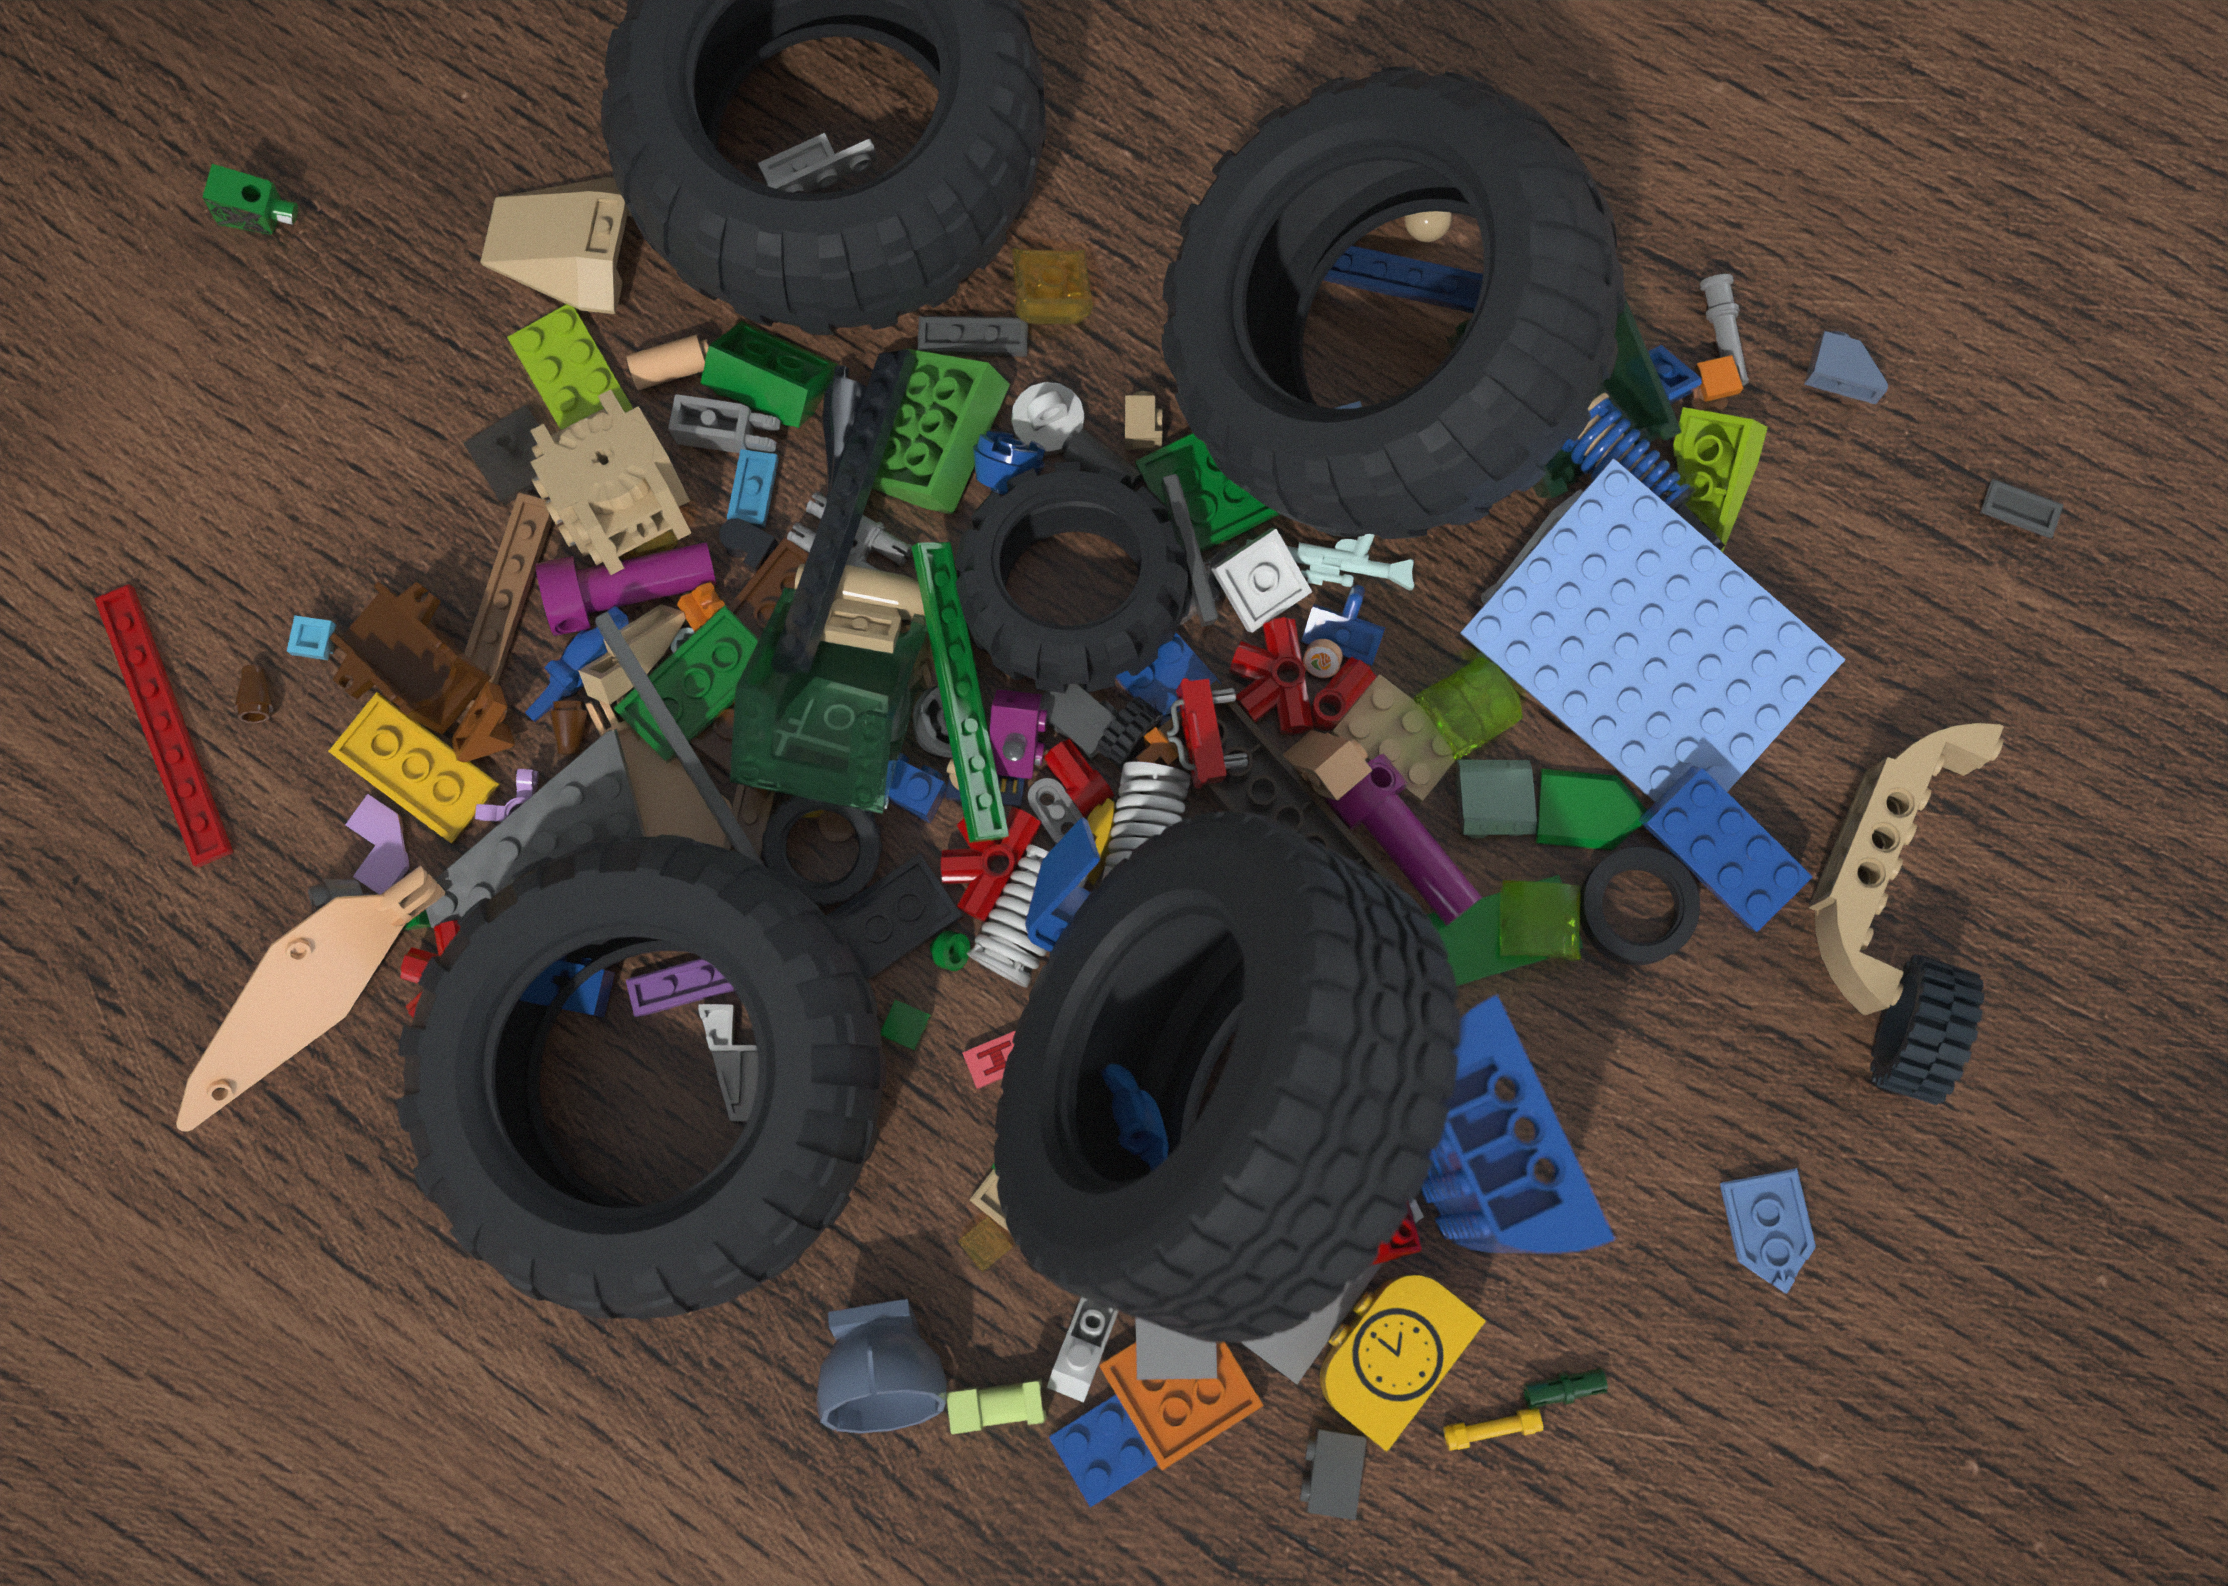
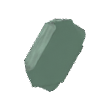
[1455,760,1537,839]

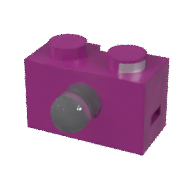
[990,689,1048,779]

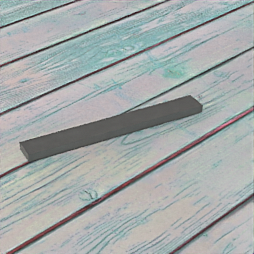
[595,611,765,867]

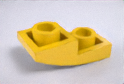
[1086,798,1118,885]

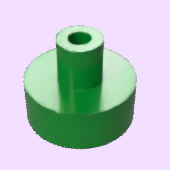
[930,931,970,971]

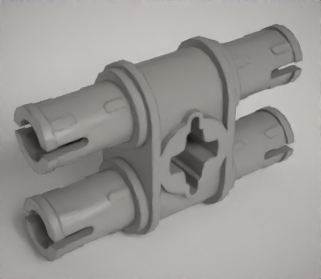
[787,491,912,571]

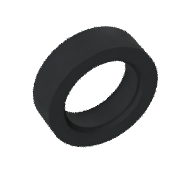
[1578,847,1700,965]

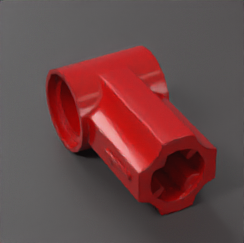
[1310,657,1377,731]
[1043,738,1115,818]

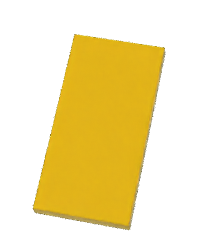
[328,692,500,844]

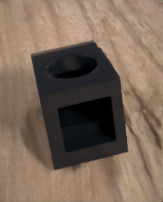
[719,518,779,574]

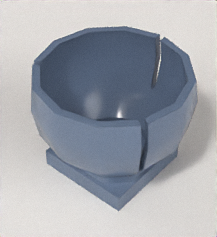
[816,1299,947,1433]

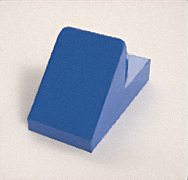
[1629,345,1702,412]

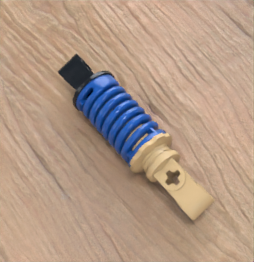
[1561,393,1725,550]

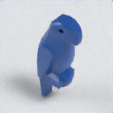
[525,606,629,722]
[1101,1064,1169,1171]

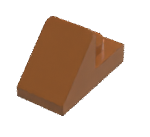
[451,681,515,763]

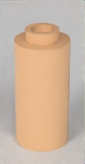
[626,334,709,391]

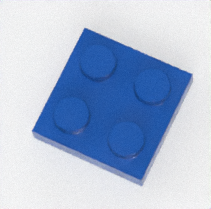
[1116,633,1221,728]
[1049,1394,1158,1508]

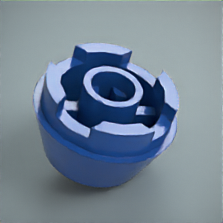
[973,431,1045,495]

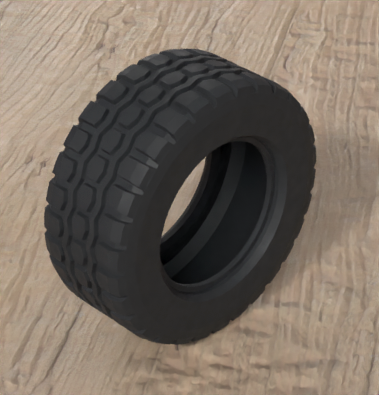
[994,811,1460,1343]

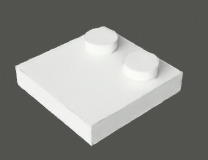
[1211,528,1312,632]

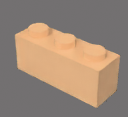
[1283,730,1372,800]

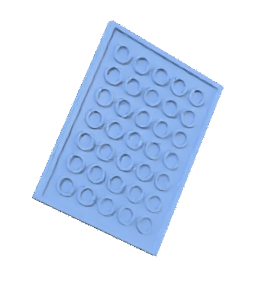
[1460,458,1846,802]

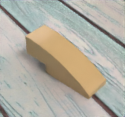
[578,604,686,704]

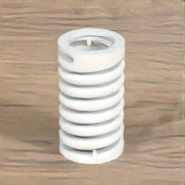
[1102,762,1190,880]
[967,844,1088,988]

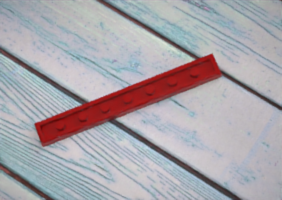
[94,584,234,868]

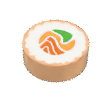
[1303,639,1343,678]

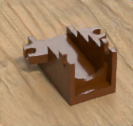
[329,581,492,735]

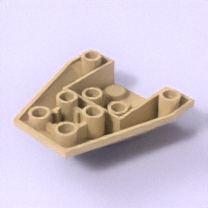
[481,177,632,314]

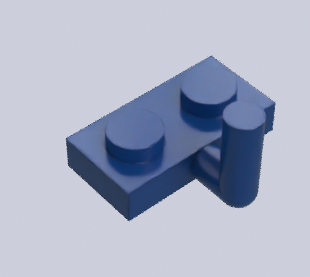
[1301,585,1385,665]

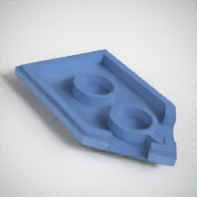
[1719,1168,1816,1294]

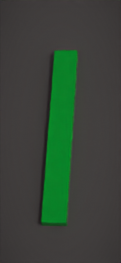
[911,542,1009,843]

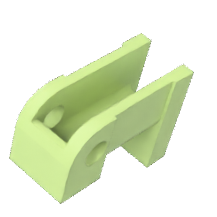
[946,1378,1047,1434]

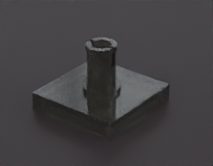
[463,405,540,506]

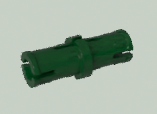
[1523,1367,1608,1409]

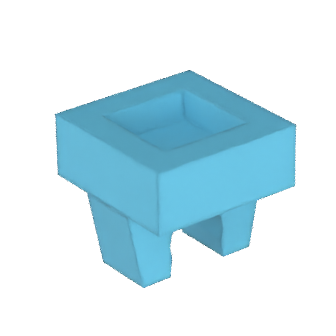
[287,616,336,660]

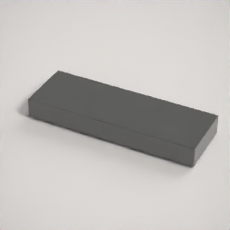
[918,316,1028,357]

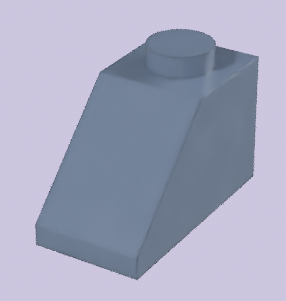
[1804,331,1888,404]

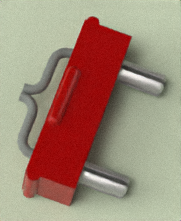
[1167,678,1248,789]

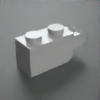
[668,394,781,453]

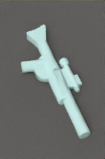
[1246,534,1414,590]

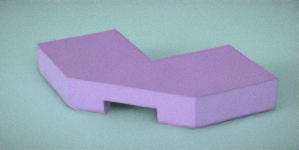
[345,794,410,895]

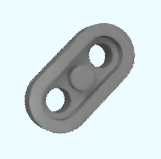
[1028,778,1084,844]

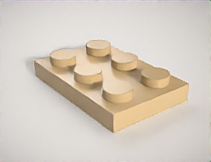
[1332,674,1469,803]

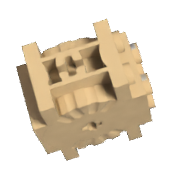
[530,389,691,575]

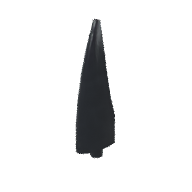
[821,365,867,503]

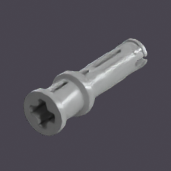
[1700,274,1749,386]

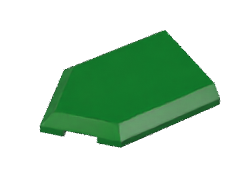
[1535,769,1647,851]

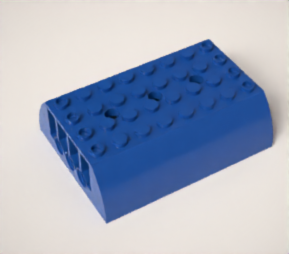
[1420,995,1615,1253]

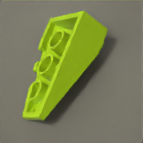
[1673,407,1768,553]

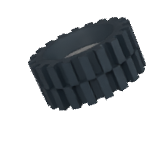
[1870,954,1984,1105]

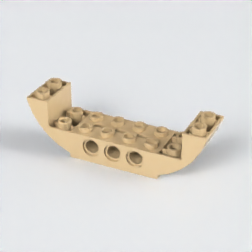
[1808,723,2004,1015]

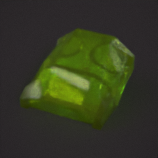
[1413,657,1523,761]
[1500,880,1581,961]

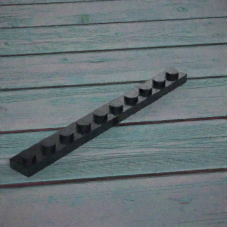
[770,349,916,673]

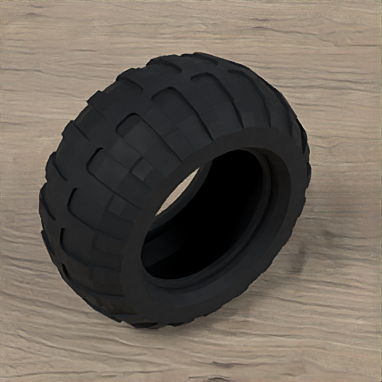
[601,0,1046,335]
[1161,66,1625,539]
[397,835,887,1319]

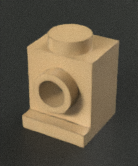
[1125,391,1162,450]

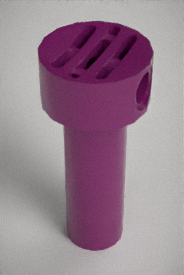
[535,542,717,636]
[1325,753,1482,926]

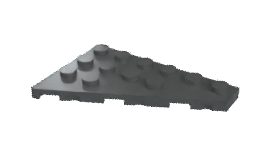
[426,728,647,928]

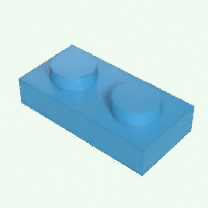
[727,449,779,529]

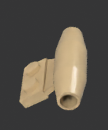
[794,564,926,653]

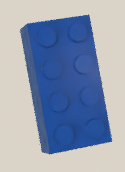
[1638,765,1813,932]

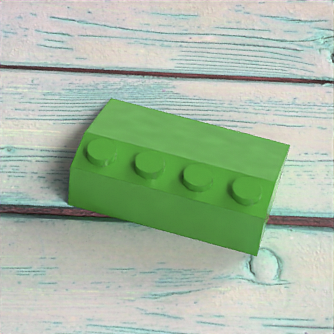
[872,348,1010,515]

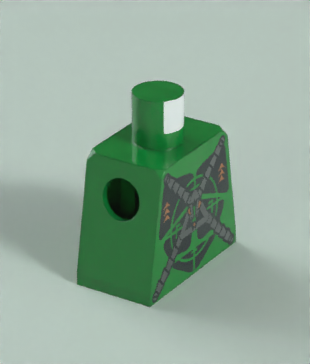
[202,164,298,234]

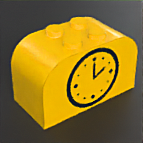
[1320,1275,1486,1452]

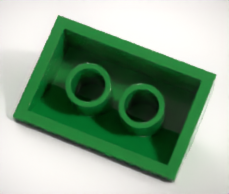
[700,321,838,428]

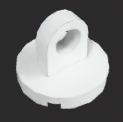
[1011,382,1085,456]

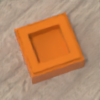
[1694,355,1743,402]

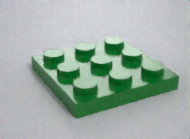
[1135,433,1280,553]

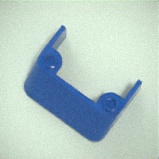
[1025,817,1101,952]

